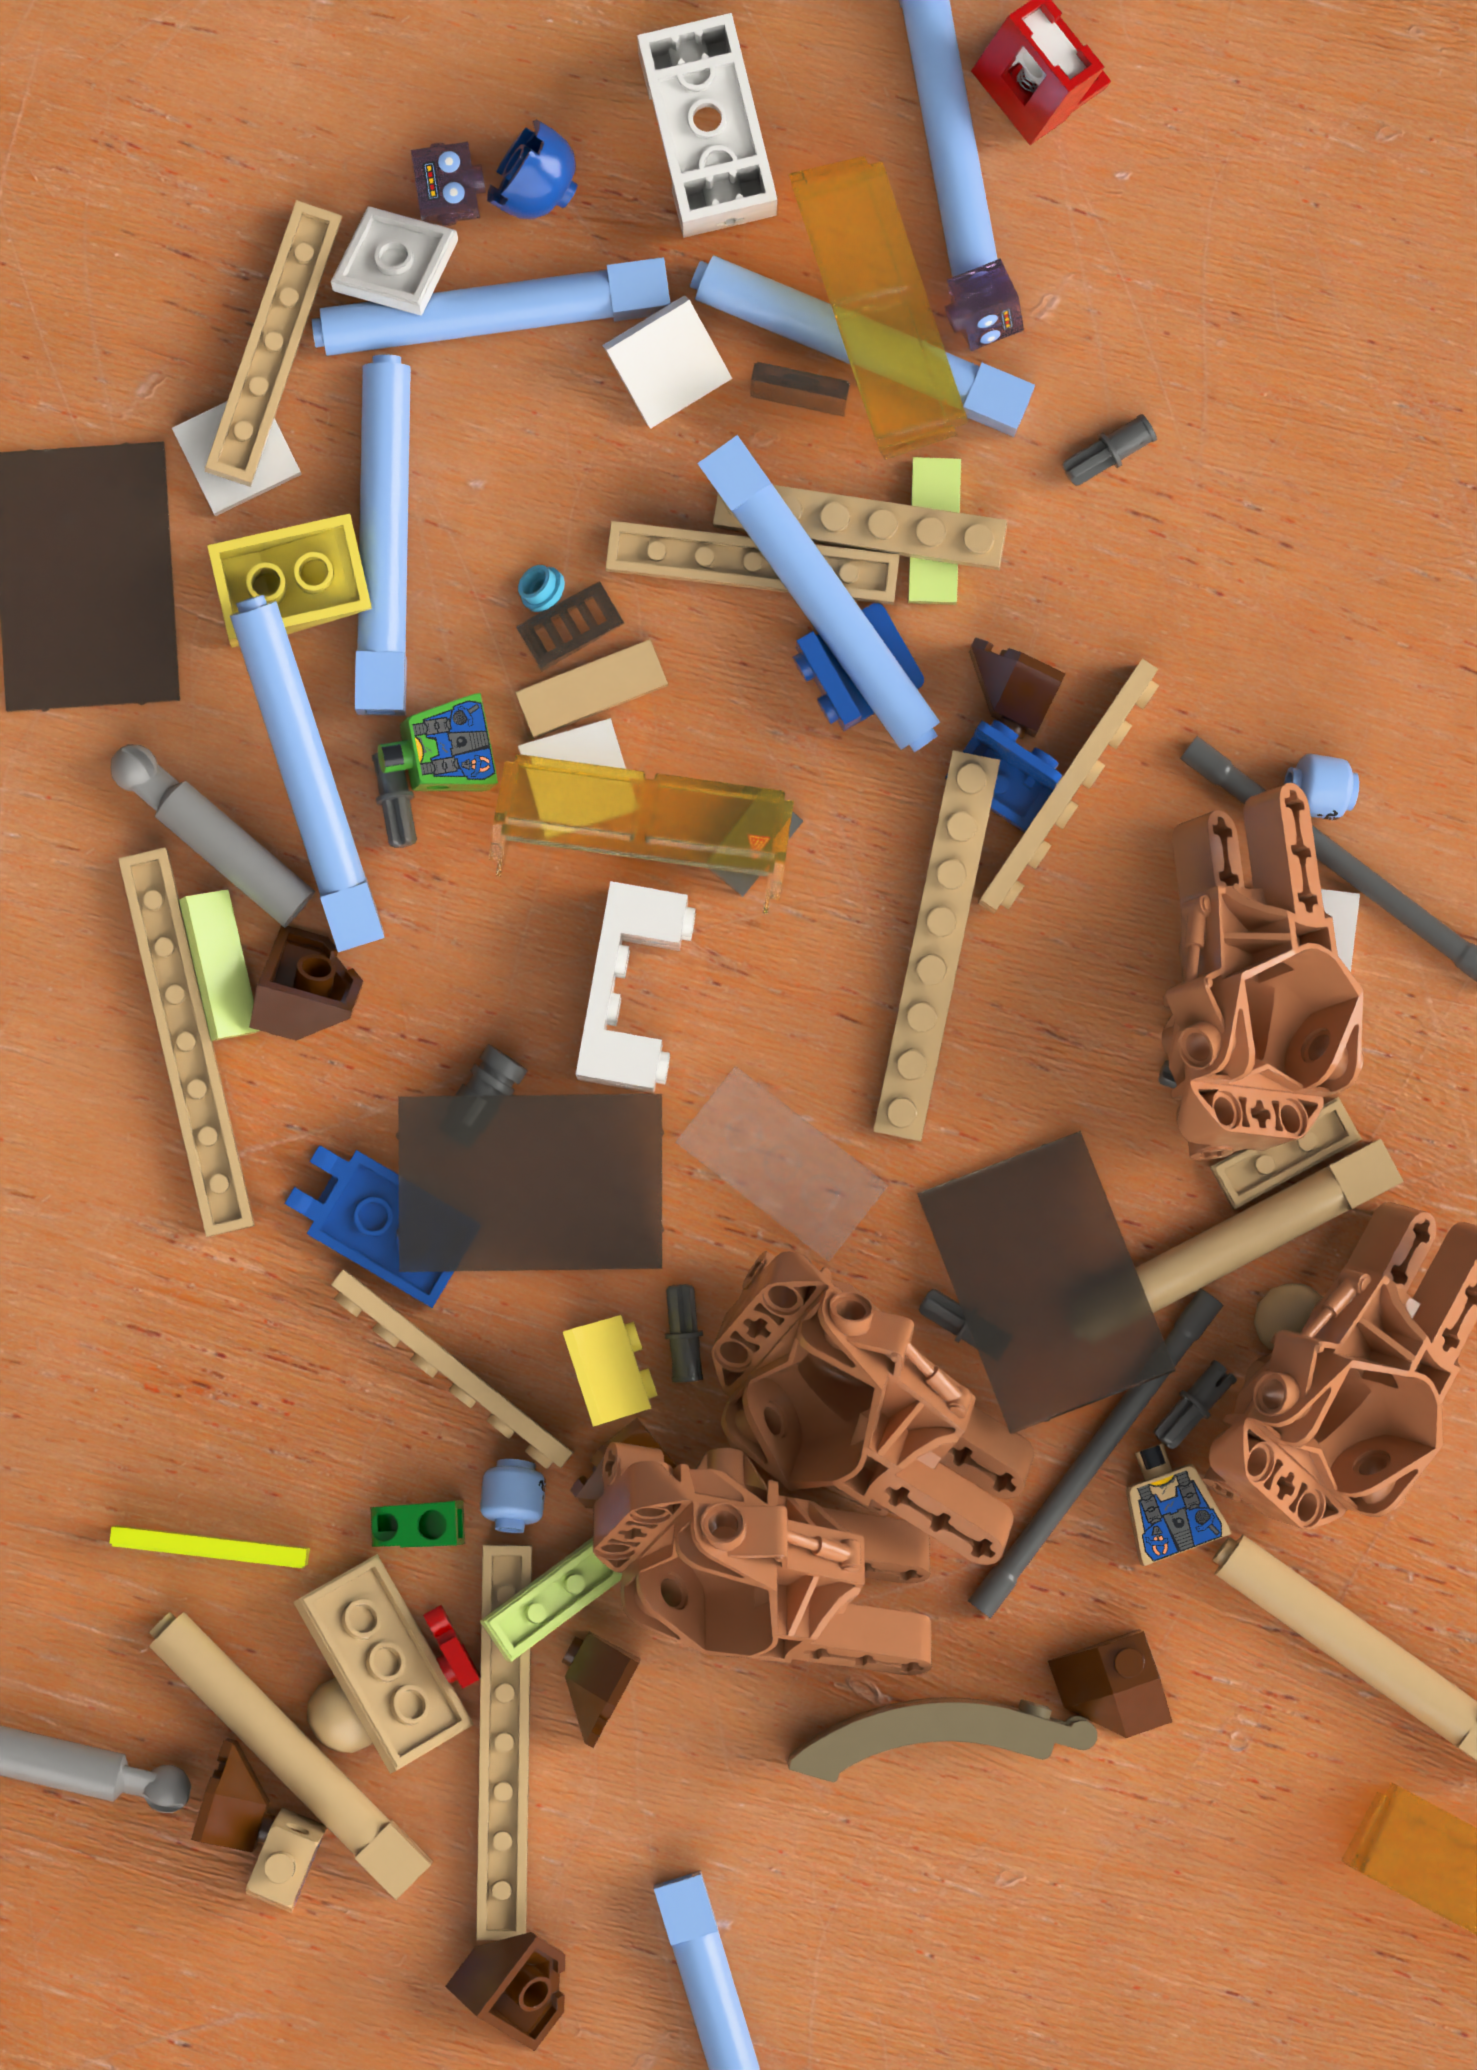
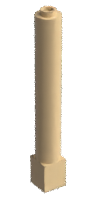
[1064,1139,1404,1346]
[1213,1535,1477,1762]
[149,1612,433,1900]

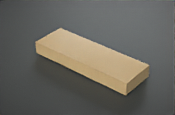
[515,639,668,739]
[1210,1097,1362,1210]

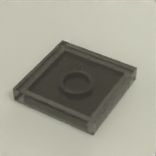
[750,362,850,417]

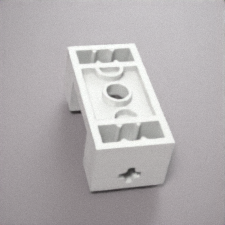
[637,13,778,238]
[576,881,696,1094]

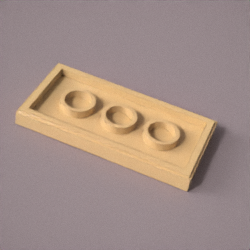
[293,1554,474,1774]

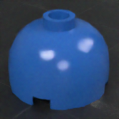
[487,119,578,220]

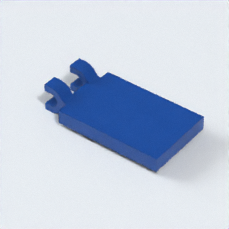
[284,1145,482,1308]

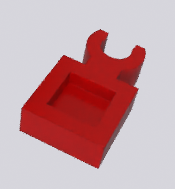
[423,1605,481,1689]

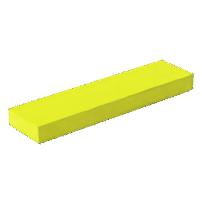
[109,1526,310,1568]

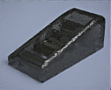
[516,581,624,672]

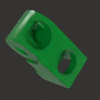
[370,1500,465,1548]

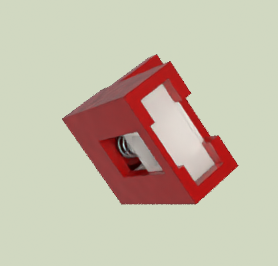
[971,0,1111,145]

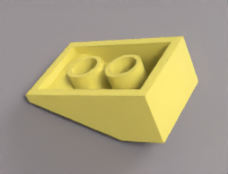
[207,513,372,648]
[563,1315,658,1427]

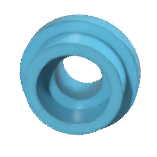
[518,565,565,612]

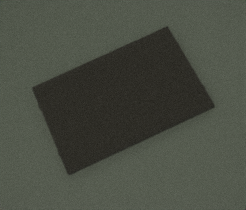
[0,442,181,712]
[396,1093,664,1272]
[917,1131,1176,1434]

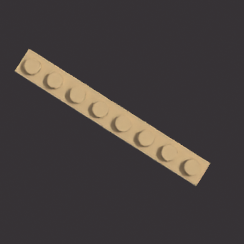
[873,750,1000,1141]
[118,847,255,1237]
[476,1545,532,1941]

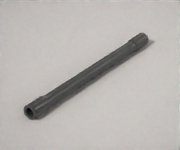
[1180,736,1477,982]
[968,1288,1224,1618]

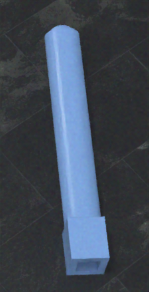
[899,0,1000,292]
[690,255,1035,437]
[312,258,670,356]
[354,355,411,716]
[697,435,940,753]
[230,595,384,952]
[654,1871,760,2070]

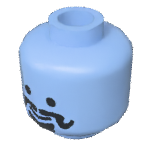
[1284,754,1359,820]
[480,1459,546,1533]

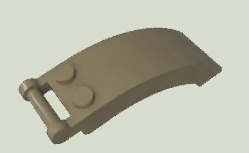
[788,1697,1097,1782]

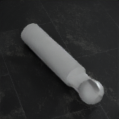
[110,744,315,928]
[0,1725,191,1813]

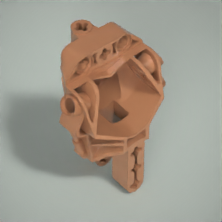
[1162,783,1364,1160]
[1203,1202,1477,1530]
[712,1251,1034,1565]
[593,1442,932,1675]

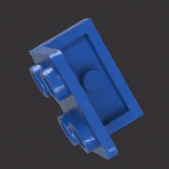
[793,603,924,732]
[945,720,1062,833]

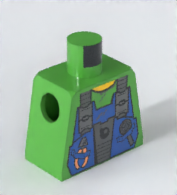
[378,693,498,792]

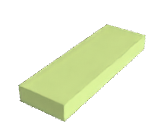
[908,457,961,605]
[179,889,260,1041]
[480,1537,622,1662]

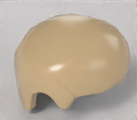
[1254,1283,1323,1351]
[307,1677,373,1753]

